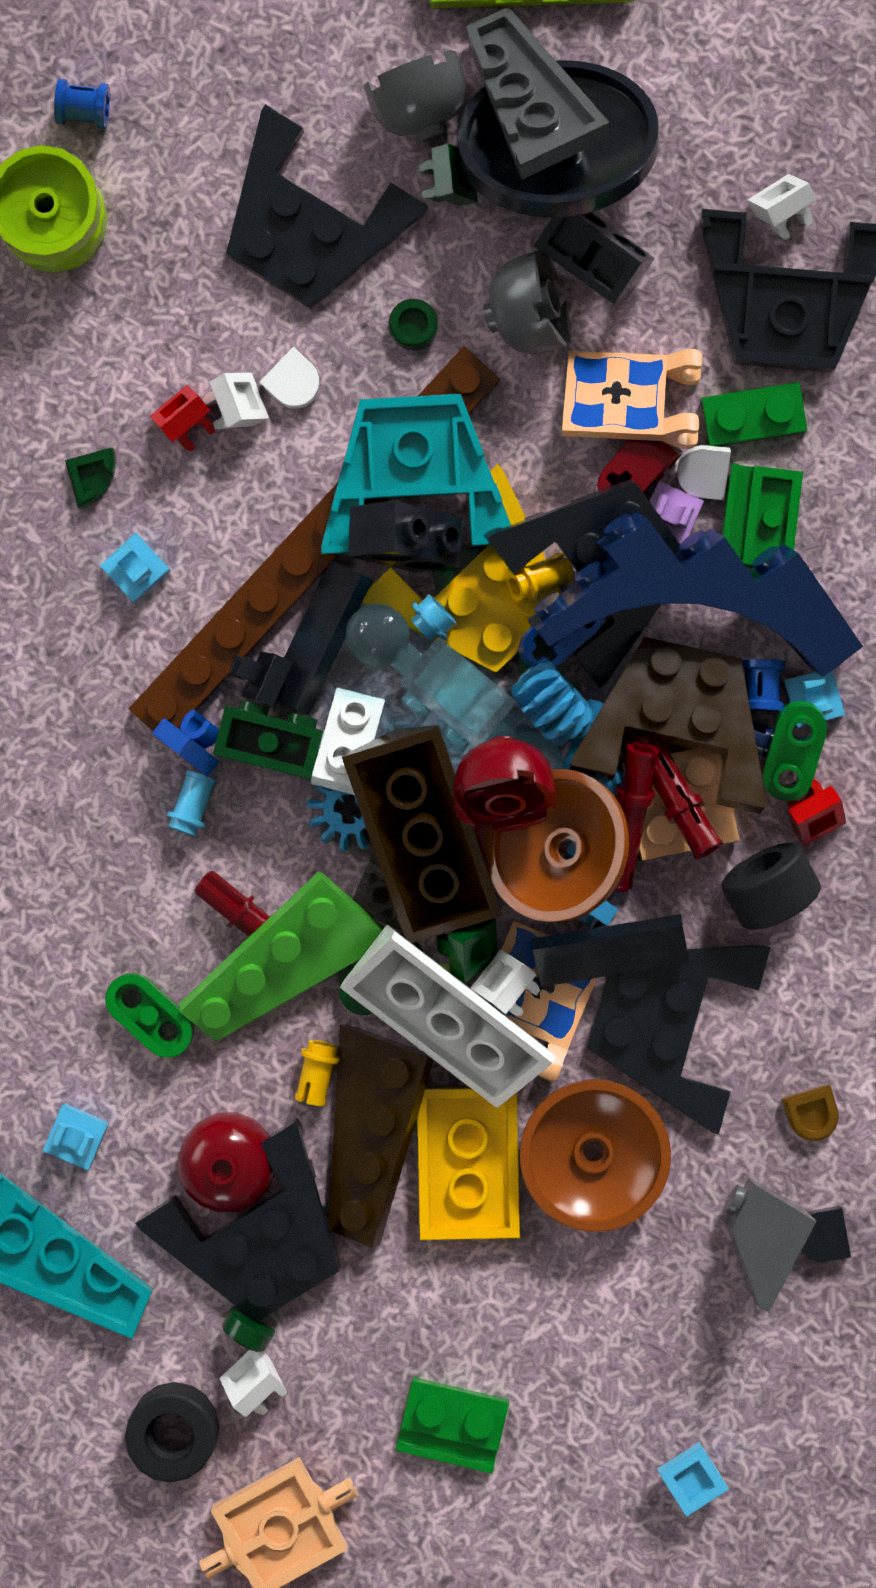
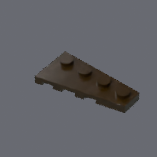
[329,1024,434,1248]

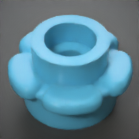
[411,594,457,641]

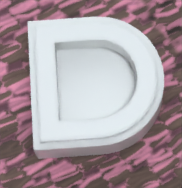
[260,346,320,409]
[677,445,731,500]

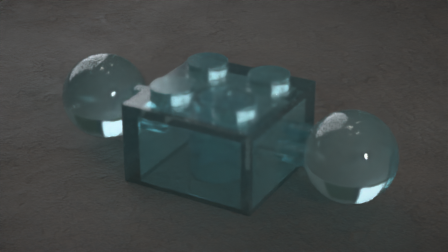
[345,603,564,769]

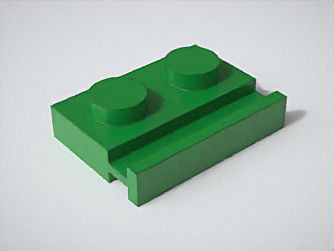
[721,463,803,568]
[396,1377,509,1474]

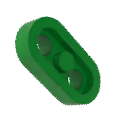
[762,701,827,801]
[105,973,194,1058]

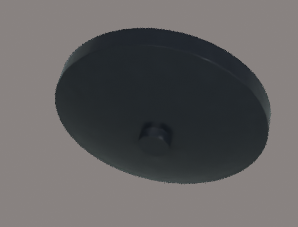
[457,60,659,218]

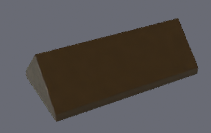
[342,725,503,943]

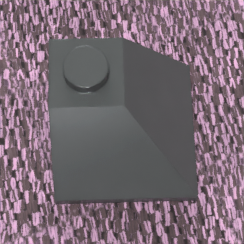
[724,1178,817,1313]

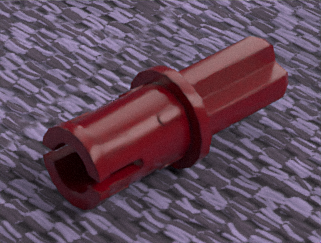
[194,871,271,937]

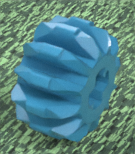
[511,660,594,747]
[307,785,368,851]

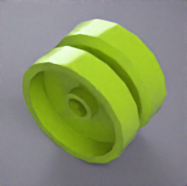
[0,145,108,273]

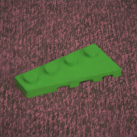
[179,871,385,1042]

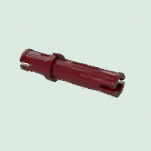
[623,733,724,860]
[614,742,659,892]

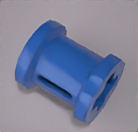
[54,78,111,129]
[742,659,786,712]

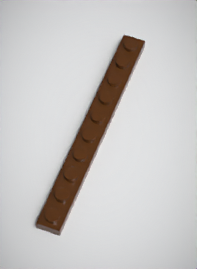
[128,346,500,731]

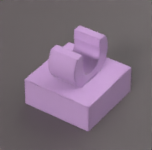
[649,481,704,544]

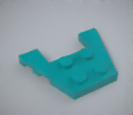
[321,394,512,555]

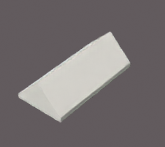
[340,925,556,1108]

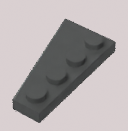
[465,7,610,179]

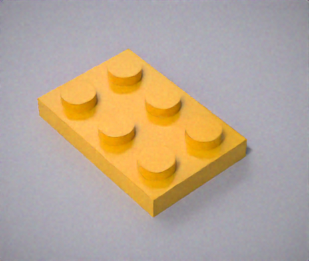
[417,1087,520,1240]

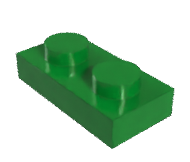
[700,382,808,447]

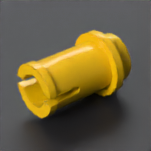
[506,552,574,603]
[294,1040,340,1106]

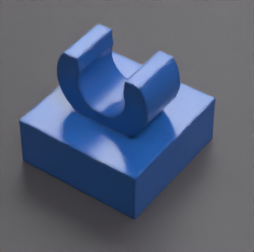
[152,709,220,777]

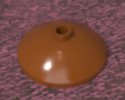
[486,769,629,923]
[520,1079,671,1232]

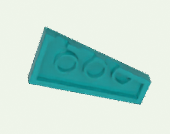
[0,1173,154,1339]

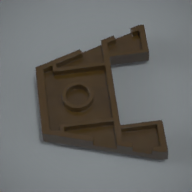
[568,637,766,814]

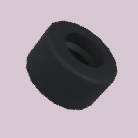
[721,843,821,930]
[125,1382,219,1483]

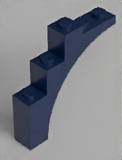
[527,512,863,677]

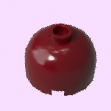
[453,736,557,832]
[178,1112,275,1212]

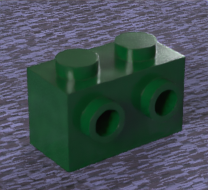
[213,700,324,780]

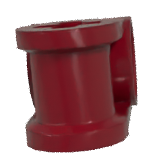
[594,439,683,495]

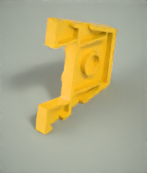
[362,464,562,673]

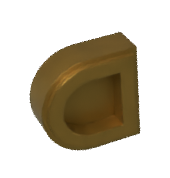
[781,1084,839,1141]

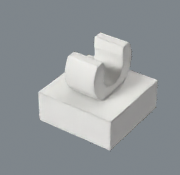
[748,174,816,240]
[202,373,269,429]
[470,949,540,1016]
[219,1350,287,1417]

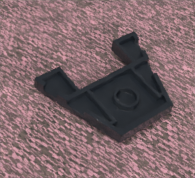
[226,104,428,309]
[699,209,876,373]
[483,479,680,688]
[587,945,771,1134]
[135,1118,341,1323]

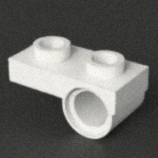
[311,688,385,795]

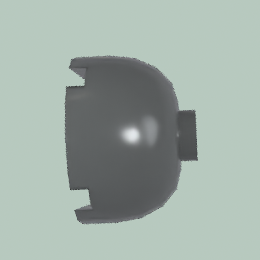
[363,50,466,143]
[483,250,572,354]

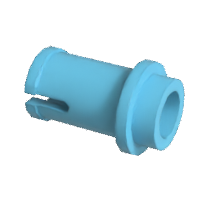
[167,770,217,837]

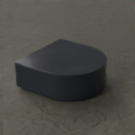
[801,1206,851,1262]

